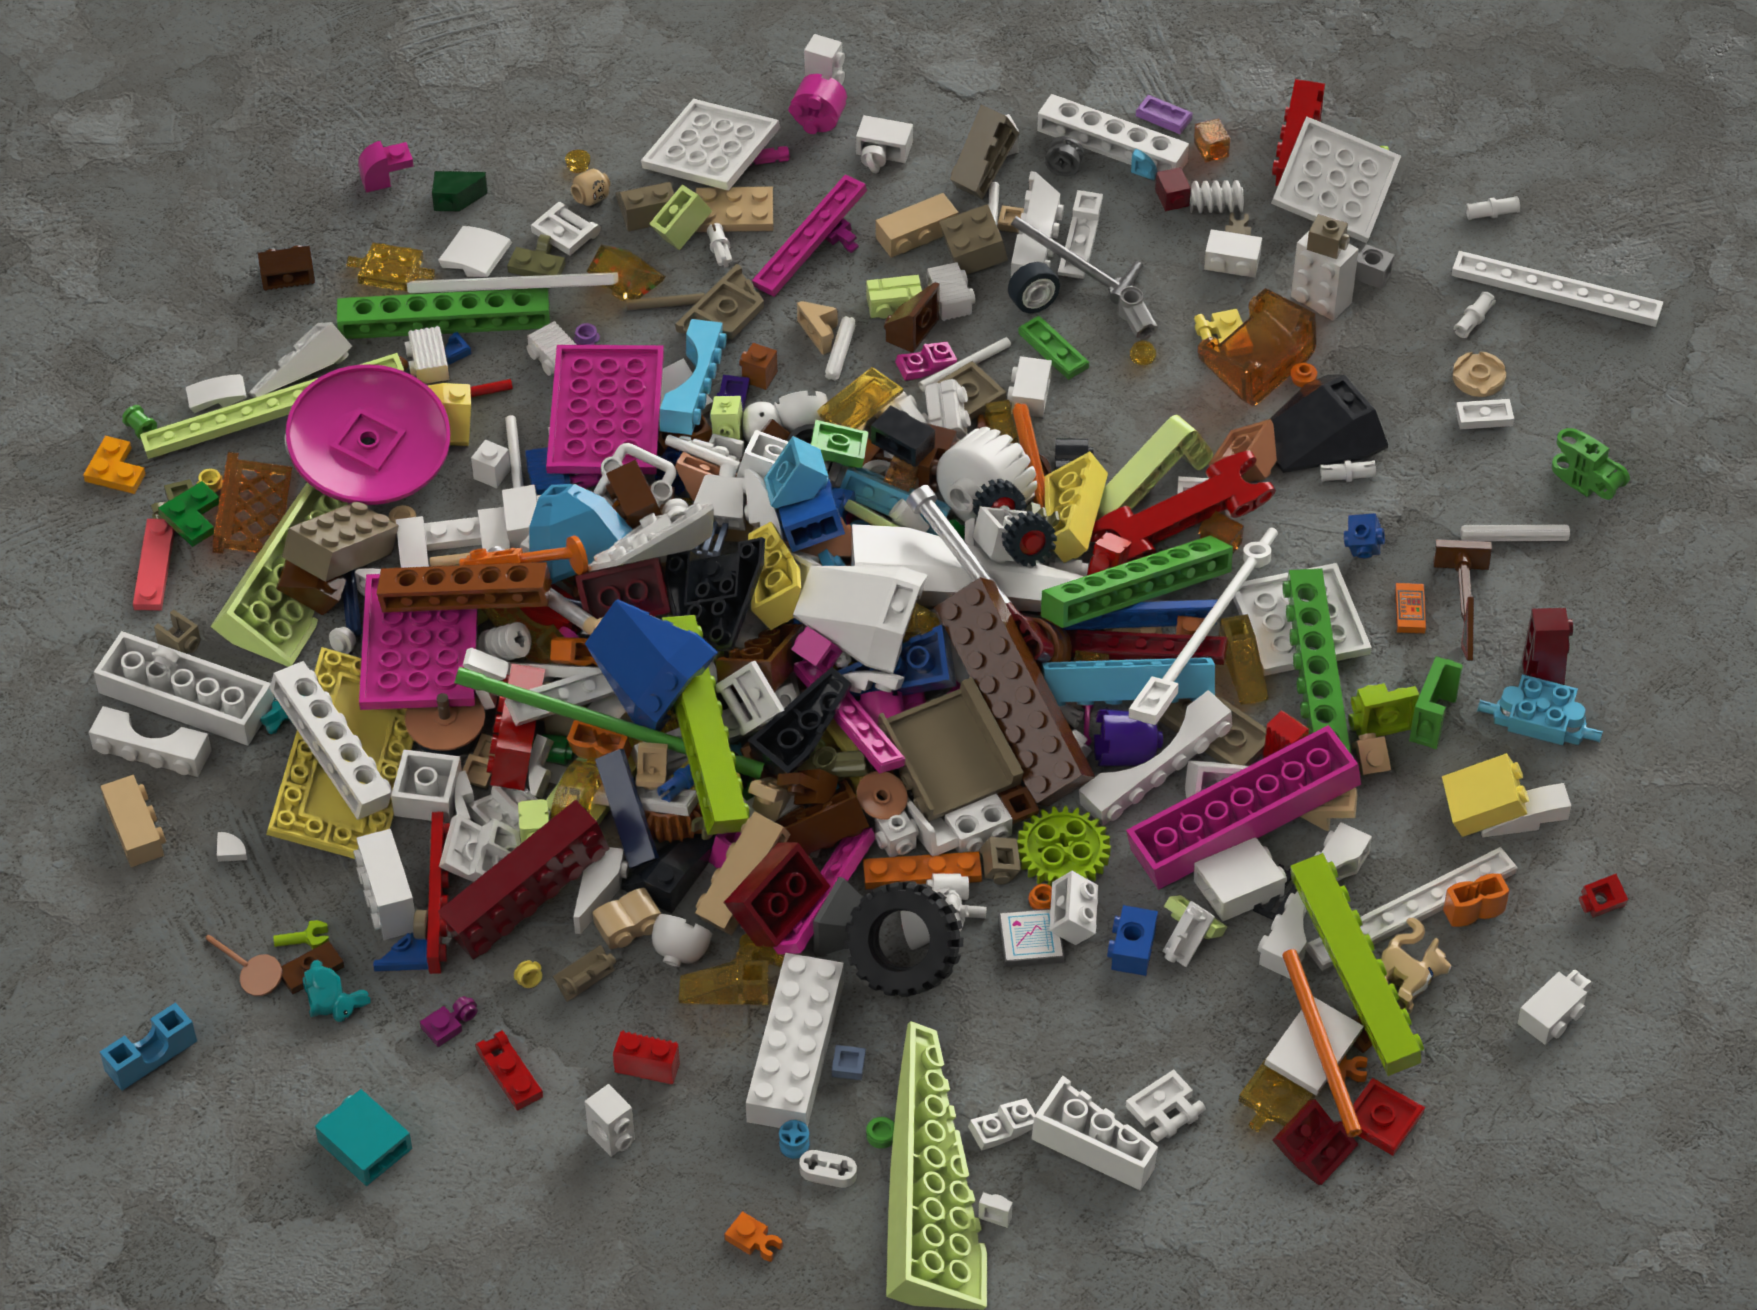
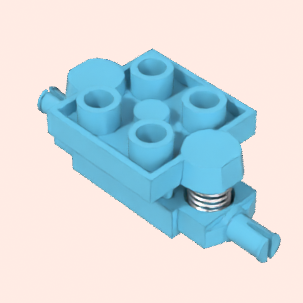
[1477,674,1603,745]

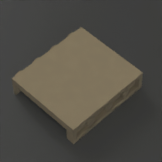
[877,677,1024,822]

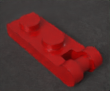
[475,1030,543,1111]

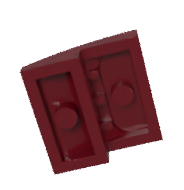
[1272,1099,1358,1185]

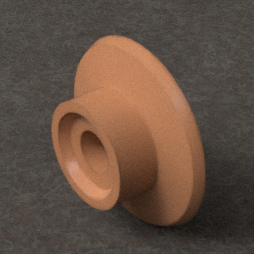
[857,771,908,820]

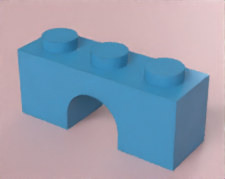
[100,1002,197,1091]

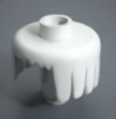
[936,427,1037,522]

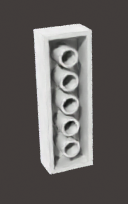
[93,631,274,746]
[746,953,844,1128]

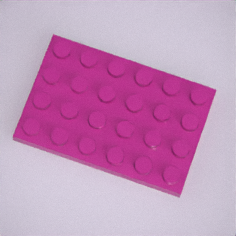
[546,345,664,474]
[359,574,478,710]

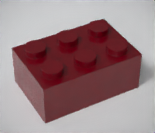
[575,557,672,619]
[723,842,831,947]

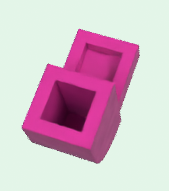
[358,141,414,193]

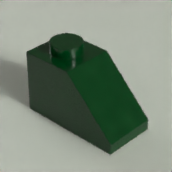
[432,171,488,212]

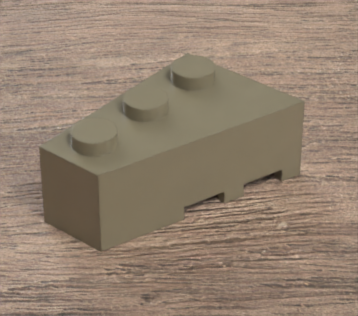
[950,104,1020,200]

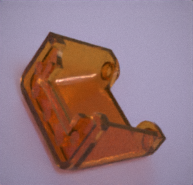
[1198,288,1316,406]

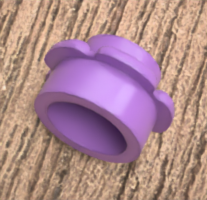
[574,323,600,345]

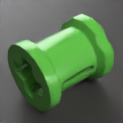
[122,405,157,440]

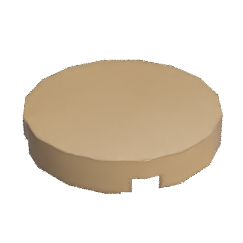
[1453,352,1506,397]

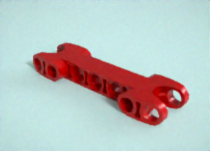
[1090,451,1276,563]

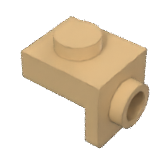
[1352,733,1391,776]
[635,742,668,790]

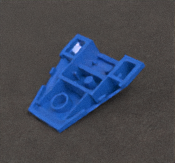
[584,600,718,731]

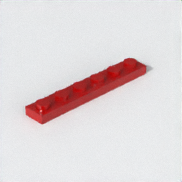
[427,812,450,974]

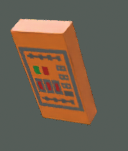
[1395,583,1426,633]

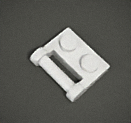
[531,202,601,256]
[716,661,784,736]

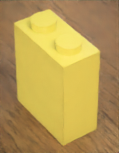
[1442,753,1529,837]

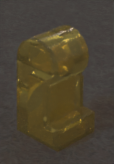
[985,400,1018,444]

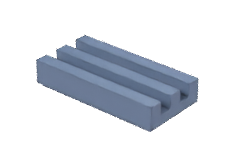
[691,521,729,558]

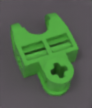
[1552,428,1630,500]

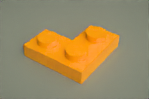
[83,436,146,494]

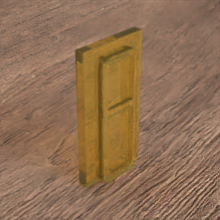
[817,367,903,429]

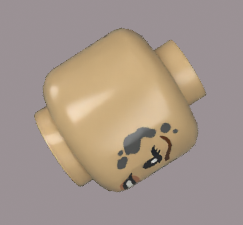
[571,168,610,206]

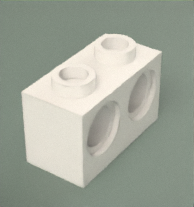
[945,794,1012,853]

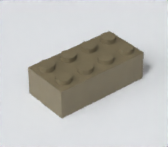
[282,502,399,581]

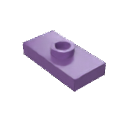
[1136,95,1193,134]

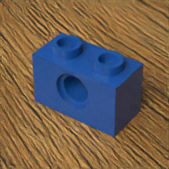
[1107,905,1158,976]

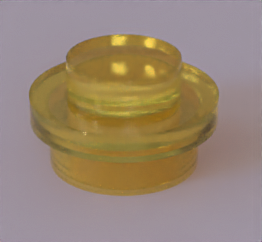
[565,149,591,173]
[1130,340,1156,365]

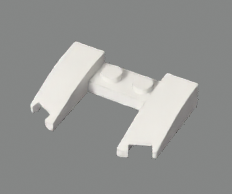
[396,507,510,568]

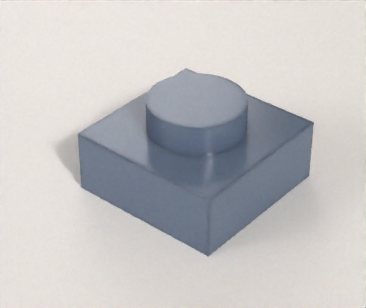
[832,1045,866,1080]

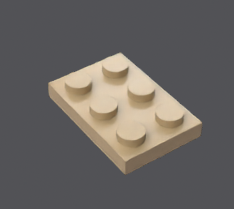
[696,187,773,232]

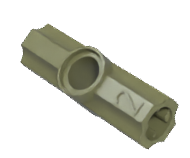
[793,746,874,782]

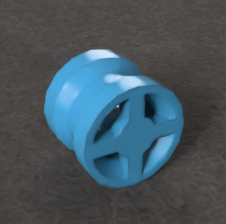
[779,1120,810,1159]

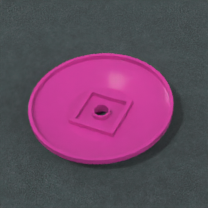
[286,364,450,505]

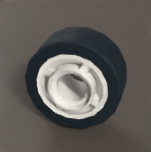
[1007,262,1060,314]

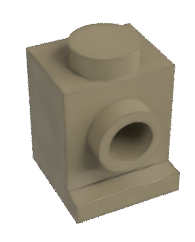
[979,837,1020,885]

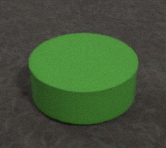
[866,1117,894,1149]

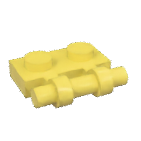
[1194,309,1253,359]

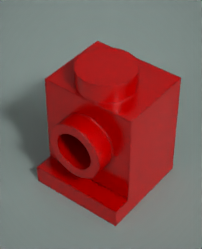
[1579,874,1628,918]

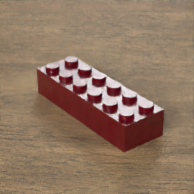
[438,799,610,960]

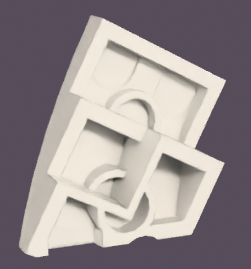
[439,814,521,882]

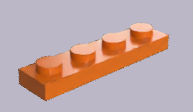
[863,851,982,890]

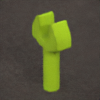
[273,920,329,950]

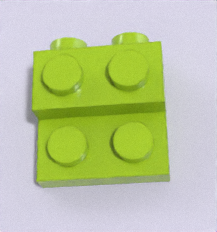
[1348,683,1419,738]

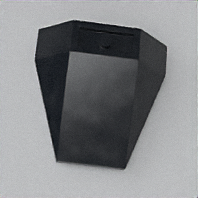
[1270,374,1388,473]
[665,537,765,652]

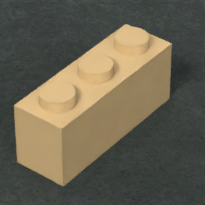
[876,193,959,258]
[100,774,166,867]

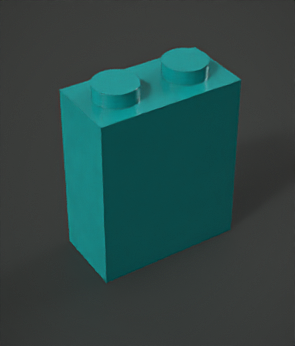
[315,1089,413,1187]

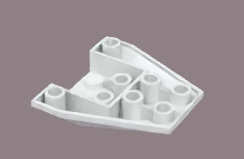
[588,503,714,572]
[793,566,928,674]

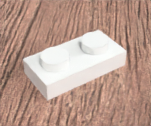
[1455,399,1514,429]

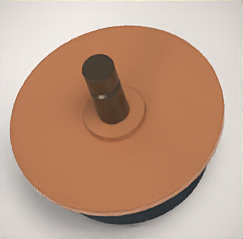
[405,693,485,756]

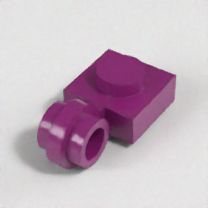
[420,996,478,1047]

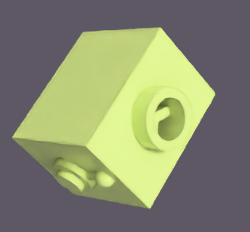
[710,396,743,440]

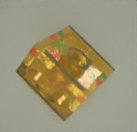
[587,244,666,301]

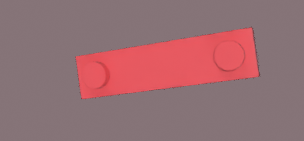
[133,519,175,611]

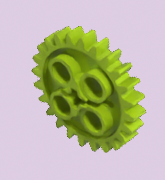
[1017,806,1111,887]

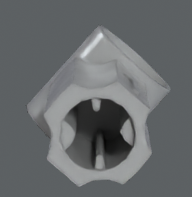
[1118,286,1158,340]

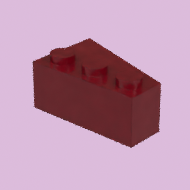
[1522,608,1573,685]

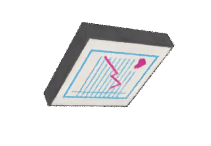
[998,909,1064,967]

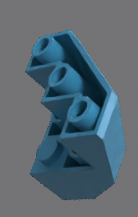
[529,484,633,584]

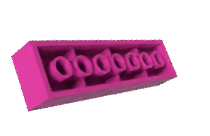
[1126,725,1361,890]

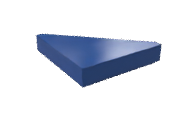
[373,932,429,971]

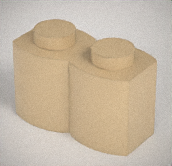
[592,888,661,949]

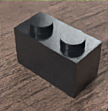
[871,405,935,468]

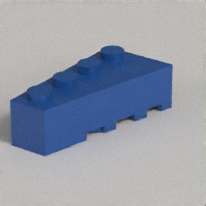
[837,624,957,701]

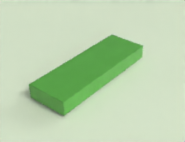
[1018,316,1089,380]

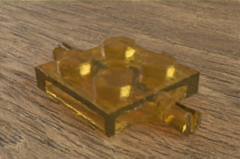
[347,242,435,292]
[1238,1052,1316,1132]

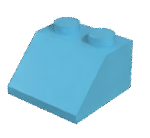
[764,436,828,508]

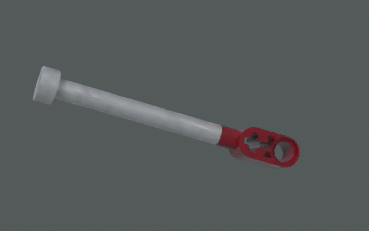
[906,485,1054,663]

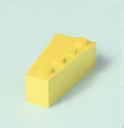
[1044,451,1108,563]

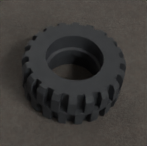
[844,881,964,997]

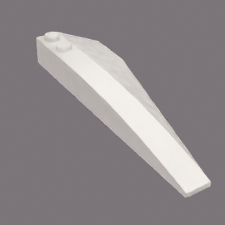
[851,524,1084,612]

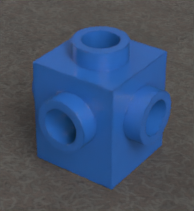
[1344,513,1385,559]

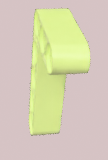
[1096,415,1213,521]

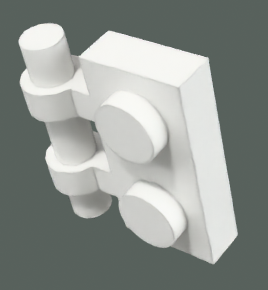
[1126,1070,1206,1142]

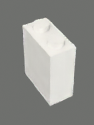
[1194,837,1287,922]

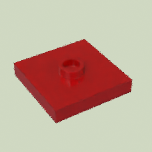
[1341,1078,1425,1156]

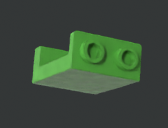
[1409,656,1463,749]

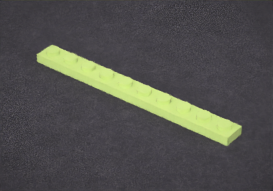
[140,353,405,459]

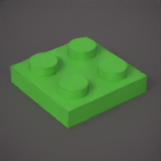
[811,420,868,468]

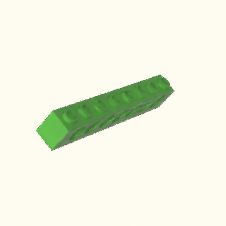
[337,288,550,339]
[1041,535,1233,628]
[1282,568,1351,754]

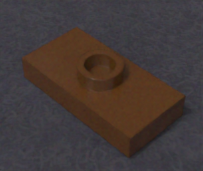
[281,941,344,995]

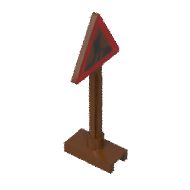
[1433,539,1492,661]

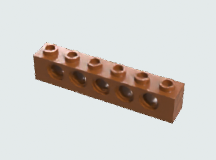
[376,562,552,612]

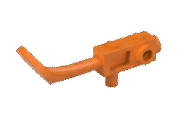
[459,535,588,575]

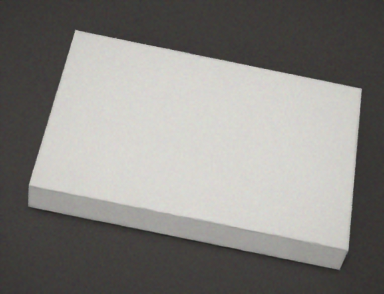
[1264,997,1364,1096]

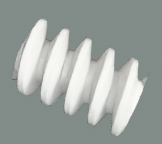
[1190,180,1244,213]
[477,622,531,661]

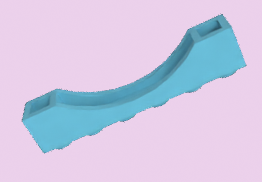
[660,319,727,435]

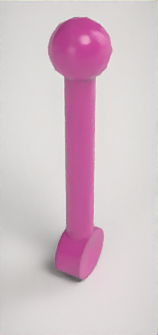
[1082,704,1094,746]

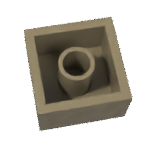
[939,204,1008,275]

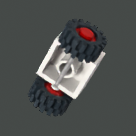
[972,479,1057,567]

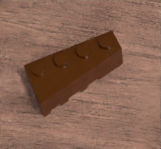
[716,623,805,693]

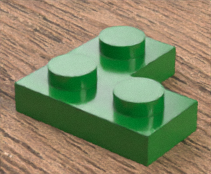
[158,481,220,547]

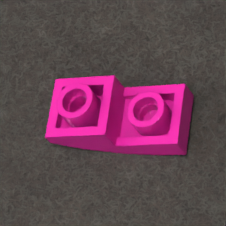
[895,342,957,381]

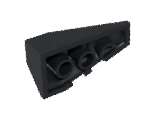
[748,667,852,775]
[622,833,718,914]

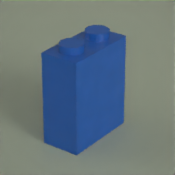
[778,487,845,552]

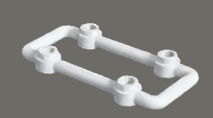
[593,443,677,572]

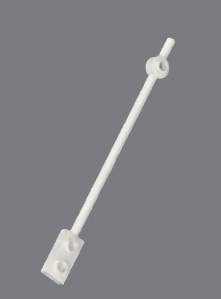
[1129,528,1278,725]

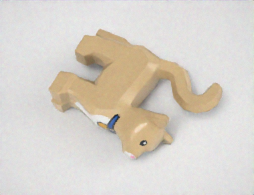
[1381,918,1451,1015]

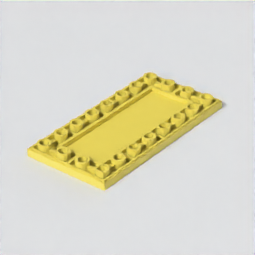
[266,647,414,859]

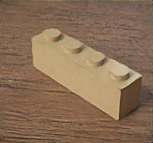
[695,811,791,936]

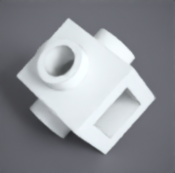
[875,810,919,857]

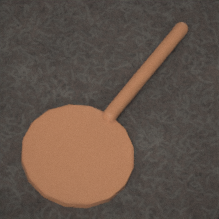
[206,935,282,996]

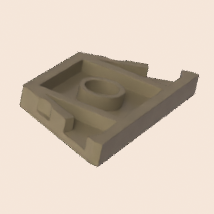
[675,264,764,339]

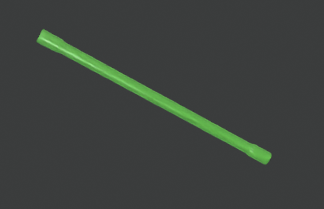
[454,667,764,779]

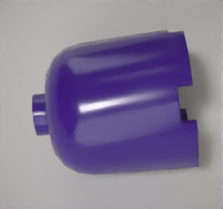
[1094,709,1163,766]

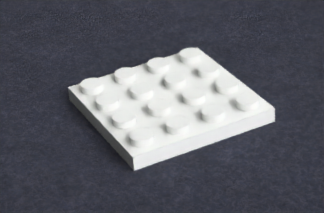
[641,99,780,191]
[1271,116,1401,243]
[1233,563,1372,676]

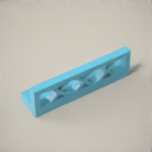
[840,467,951,536]

